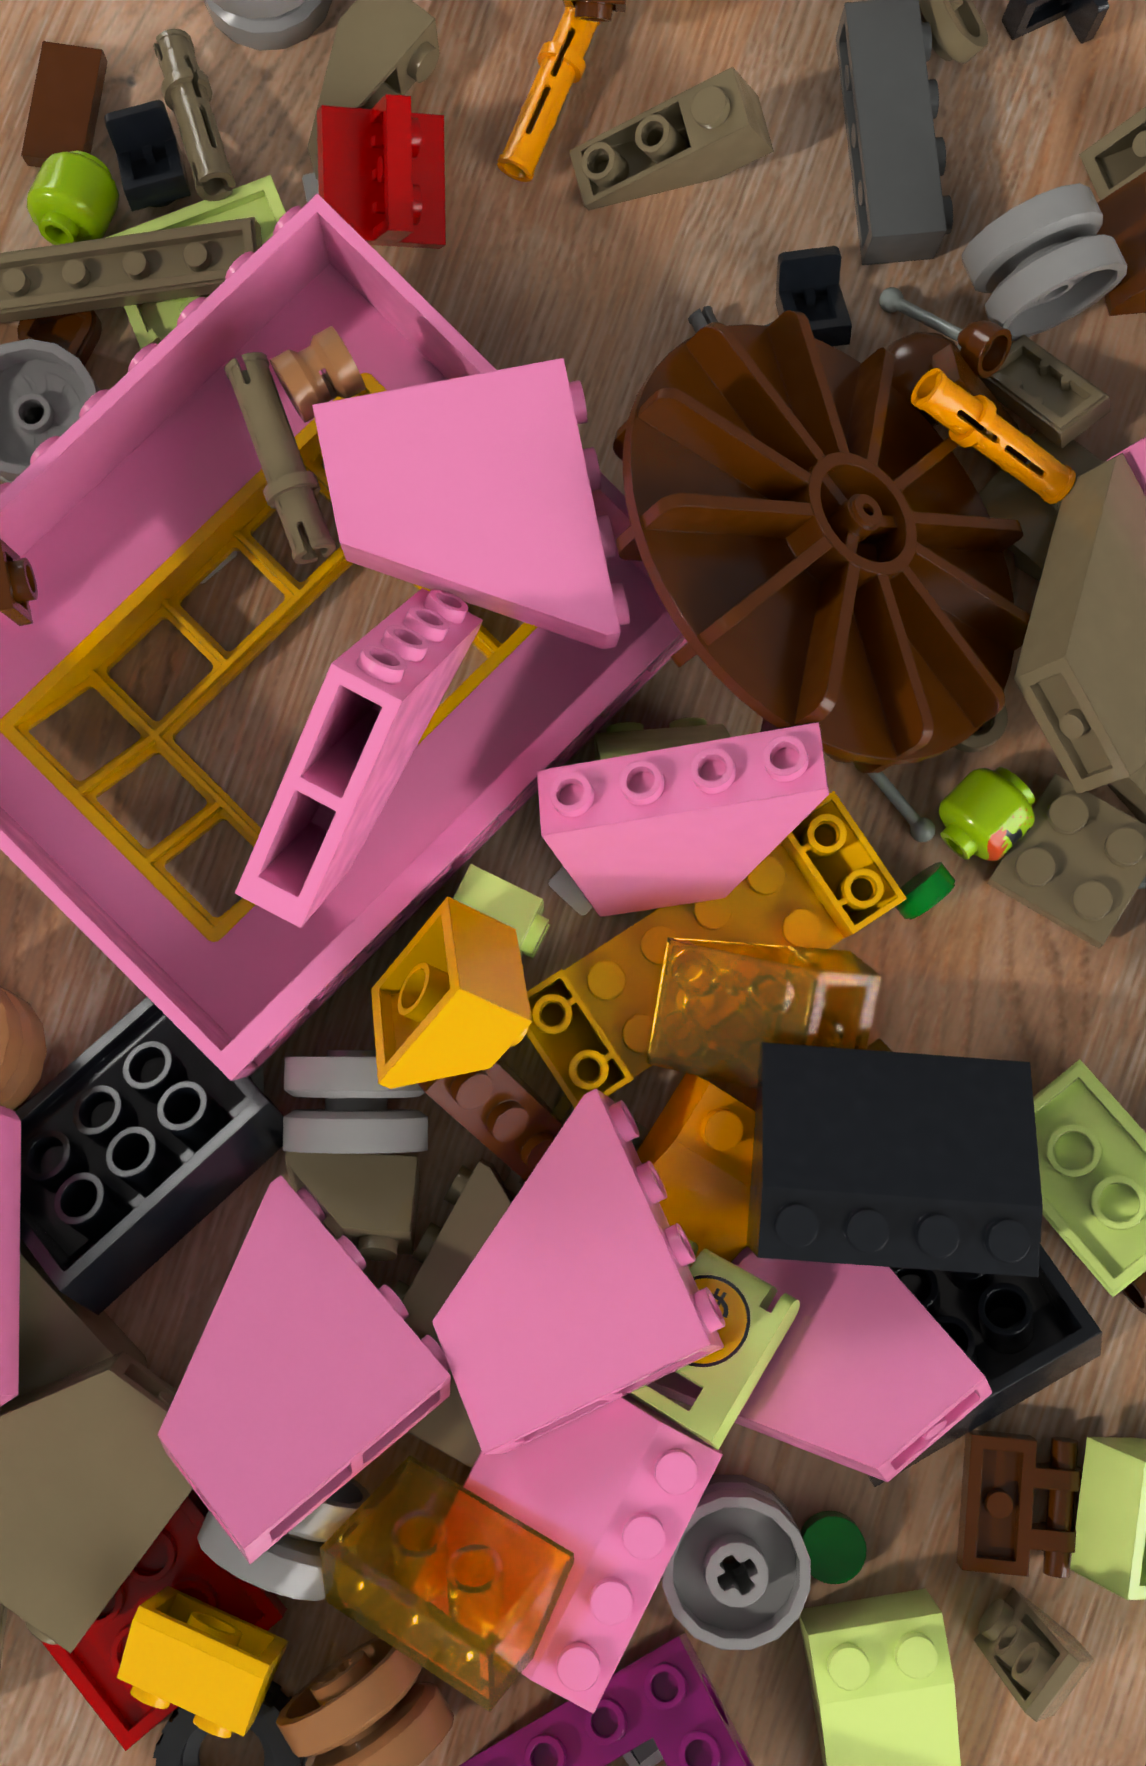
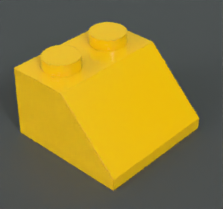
[371,896,532,1089]
[117,1586,289,1738]

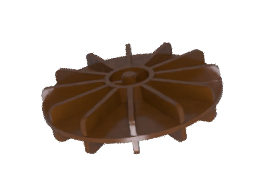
[613,310,1031,773]

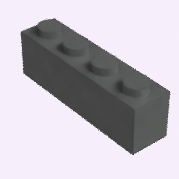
[836,0,953,265]

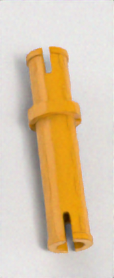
[497,7,601,182]
[911,368,1076,504]

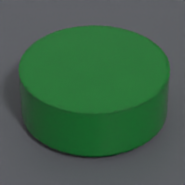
[895,862,956,920]
[800,1511,867,1584]

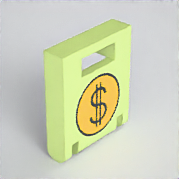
[628,1239,800,1450]

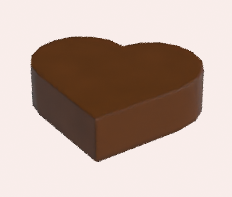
[17,310,102,367]

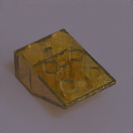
[647,937,881,1089]

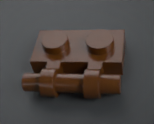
[956,1430,1083,1578]

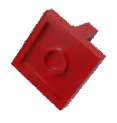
[317,94,446,249]

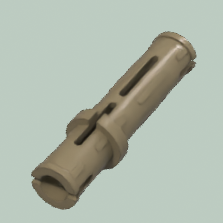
[153,29,236,201]
[224,352,337,564]

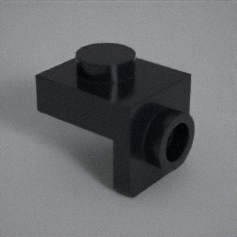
[1001,0,1109,44]
[104,100,191,212]
[775,246,852,347]

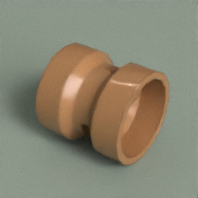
[270,326,366,423]

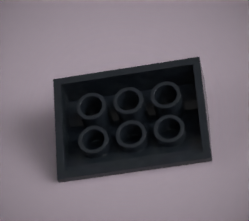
[16,997,284,1315]
[747,1042,1043,1277]
[868,1244,1102,1487]

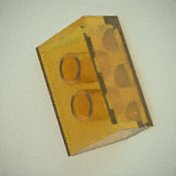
[320,1455,574,1712]

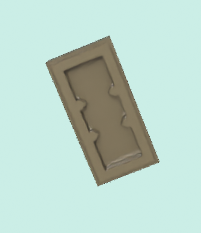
[977,335,1110,449]

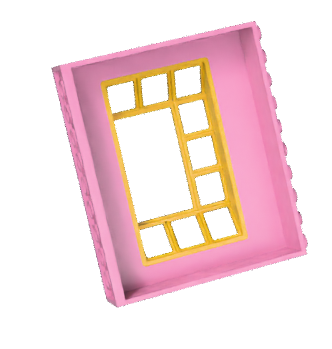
[0,193,687,1081]

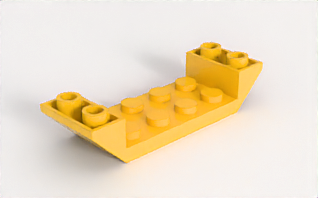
[526,791,907,1109]

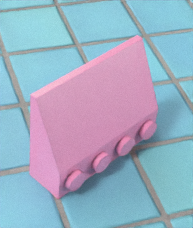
[410,1394,723,1714]

